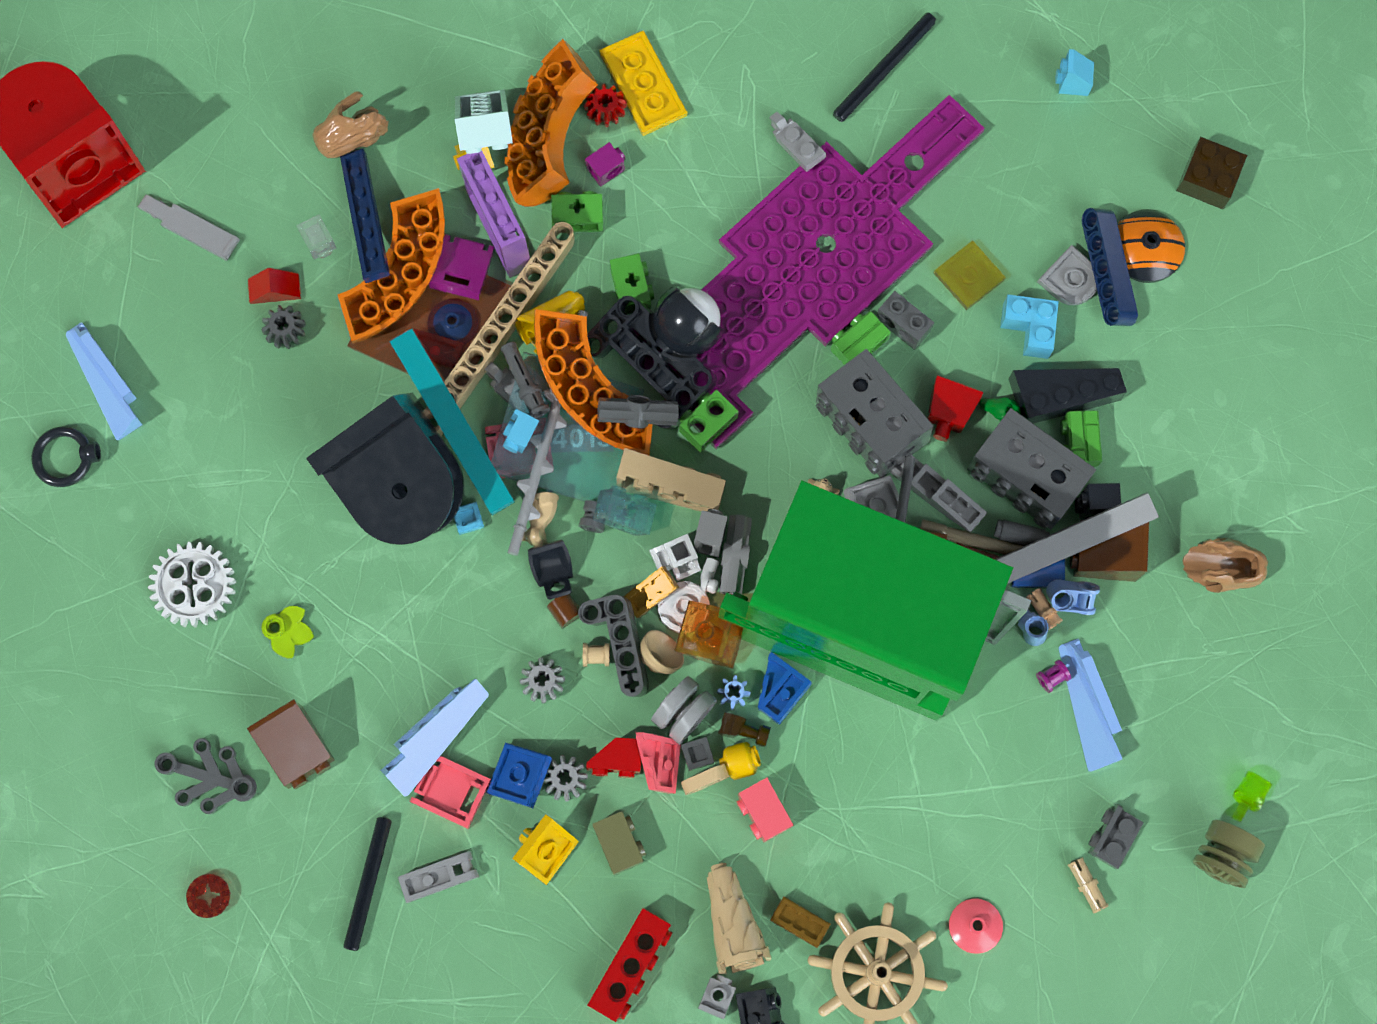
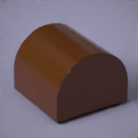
[547,594,579,629]

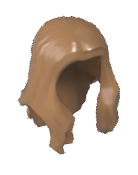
[313,91,389,158]
[1182,538,1268,593]

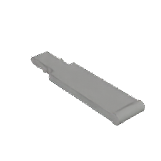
[138,195,240,261]

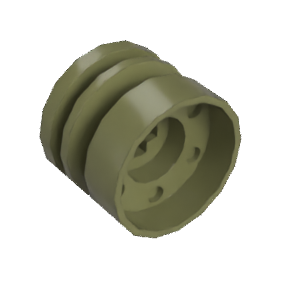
[1193,820,1265,888]

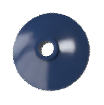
[428,299,479,349]

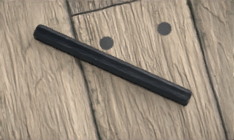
[833,12,936,122]

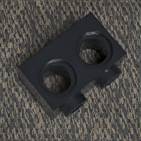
[1075,483,1121,520]

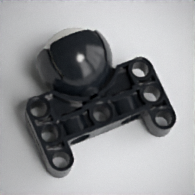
[587,286,724,429]

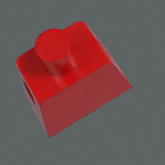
[927,375,983,442]

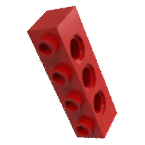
[587,908,673,1022]

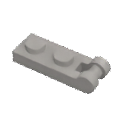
[398,851,479,903]

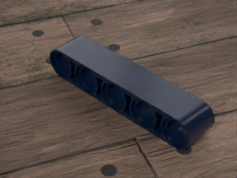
[1082,208,1138,326]

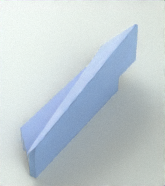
[66,322,142,440]
[1058,639,1122,772]
[380,679,489,796]

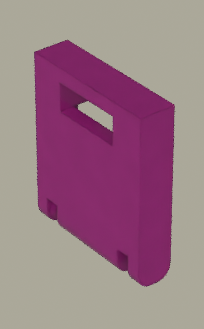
[429,234,495,300]

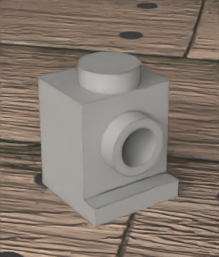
[698,975,736,1019]

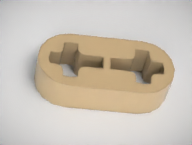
[681,764,730,795]

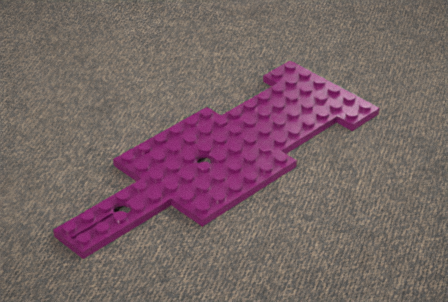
[634,95,985,450]

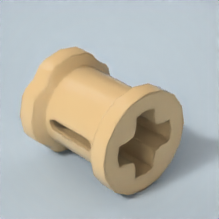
[583,643,610,667]

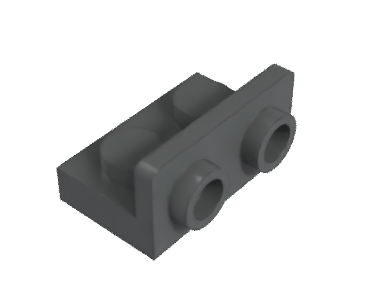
[1088,805,1144,870]

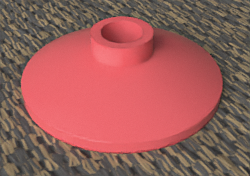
[949,899,1003,954]

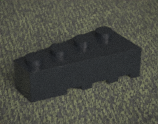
[1008,368,1127,424]

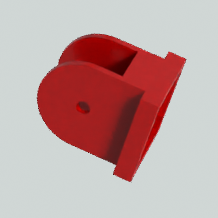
[0,61,146,228]

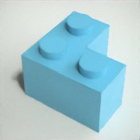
[1000,294,1059,359]

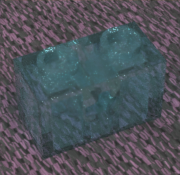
[593,486,657,536]

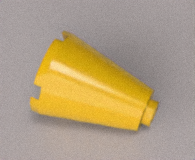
[515,291,585,355]

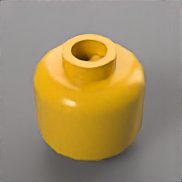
[719,742,761,780]

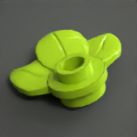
[261,606,314,659]

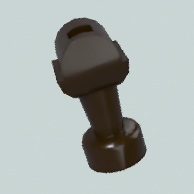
[718,712,771,747]

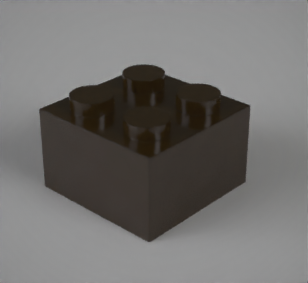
[1176,136,1247,210]

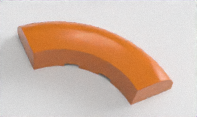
[505,39,598,207]
[337,188,445,344]
[534,309,653,456]

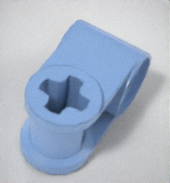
[1046,580,1100,615]

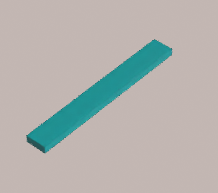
[389,329,515,516]

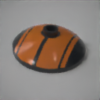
[1117,210,1185,283]

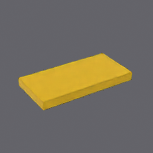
[599,30,687,136]

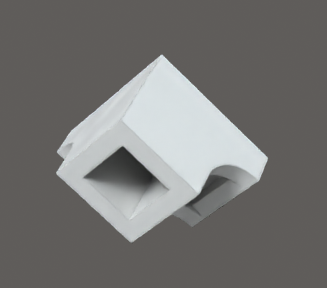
[649,534,701,581]

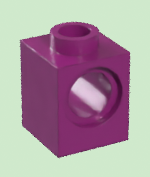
[585,142,626,187]

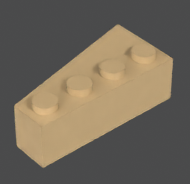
[616,448,726,512]

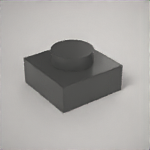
[681,737,714,771]

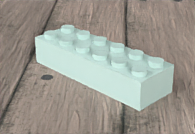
[455,89,513,154]

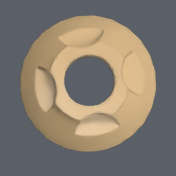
[640,630,684,674]

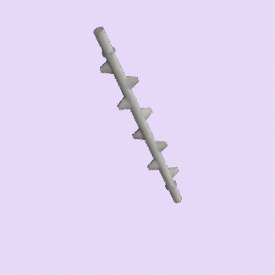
[508,310,588,556]

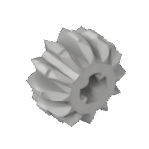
[520,657,565,703]
[543,755,588,802]

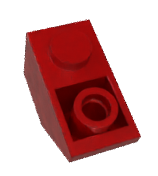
[586,737,641,778]

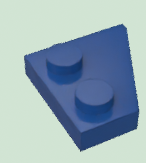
[758,652,812,725]

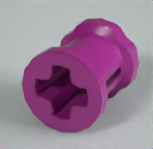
[1036,659,1072,693]

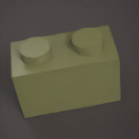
[592,811,646,876]

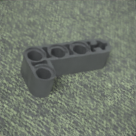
[578,595,649,697]

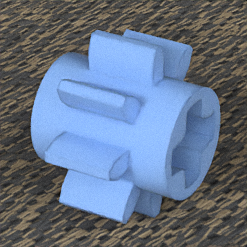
[717,675,751,710]

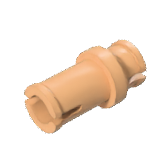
[1026,588,1063,630]

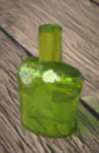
[1232,771,1273,823]

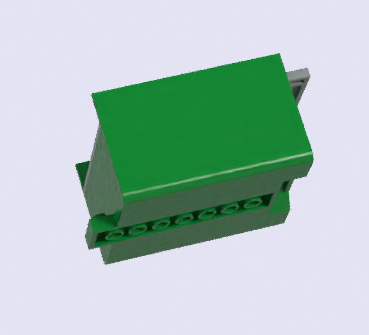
[718,480,1032,721]

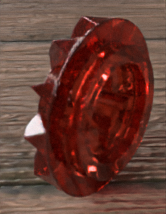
[186,874,231,918]

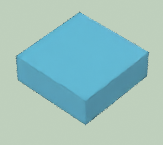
[454,502,484,535]

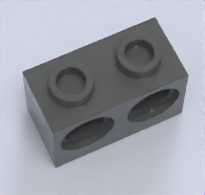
[876,291,934,350]

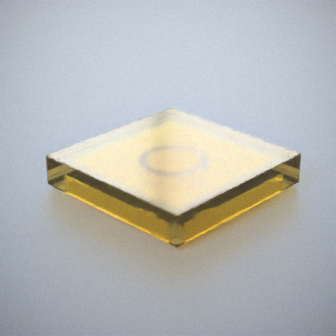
[934,240,1006,310]

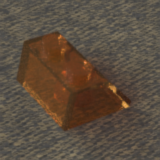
[674,600,743,669]

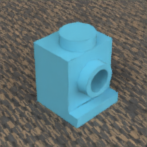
[503,409,539,453]

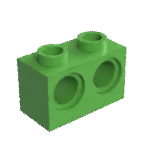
[679,389,739,453]

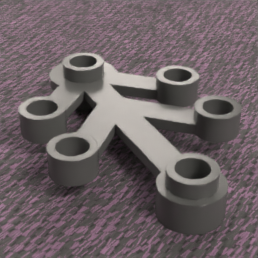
[154,738,257,815]

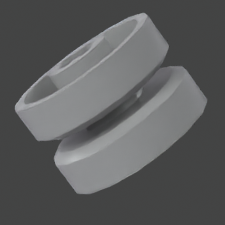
[651,676,717,745]

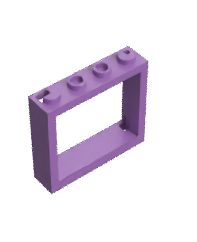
[457,151,530,278]

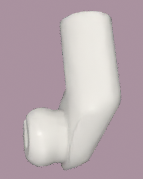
[701,558,719,594]

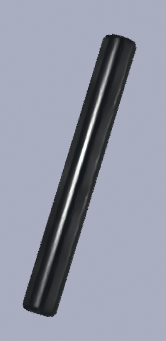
[343,817,392,951]

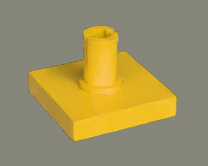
[512,814,579,885]

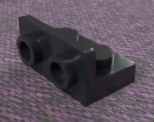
[736,987,785,1024]

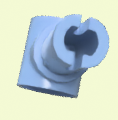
[1018,609,1049,646]

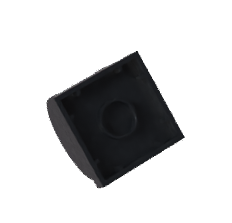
[306,392,464,545]

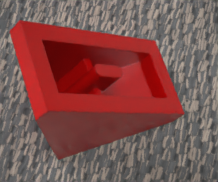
[248,268,301,304]

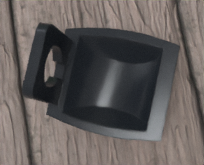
[528,540,573,600]

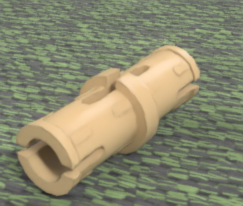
[1068,857,1109,914]

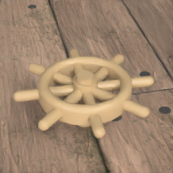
[807,902,948,1024]

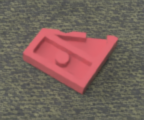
[636,732,681,794]

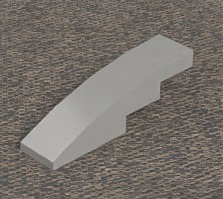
[890,455,987,533]

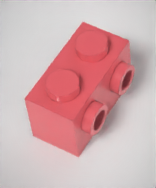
[736,778,793,843]

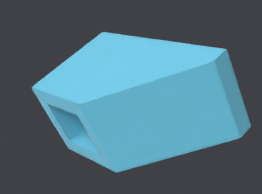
[1055,49,1094,96]

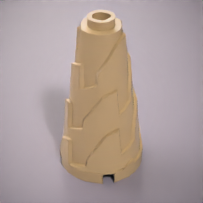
[706,863,771,974]

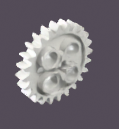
[148,542,236,628]

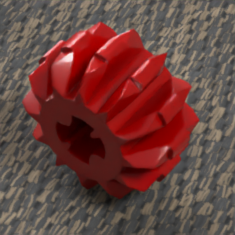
[584,83,627,127]

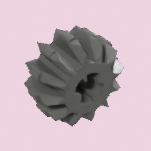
[261,305,306,349]

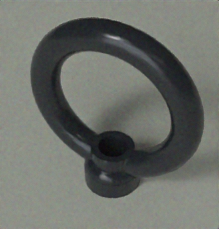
[31,426,101,487]

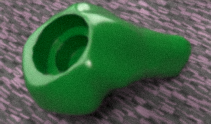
[979,397,1021,421]

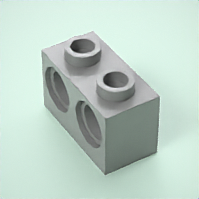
[694,509,728,558]

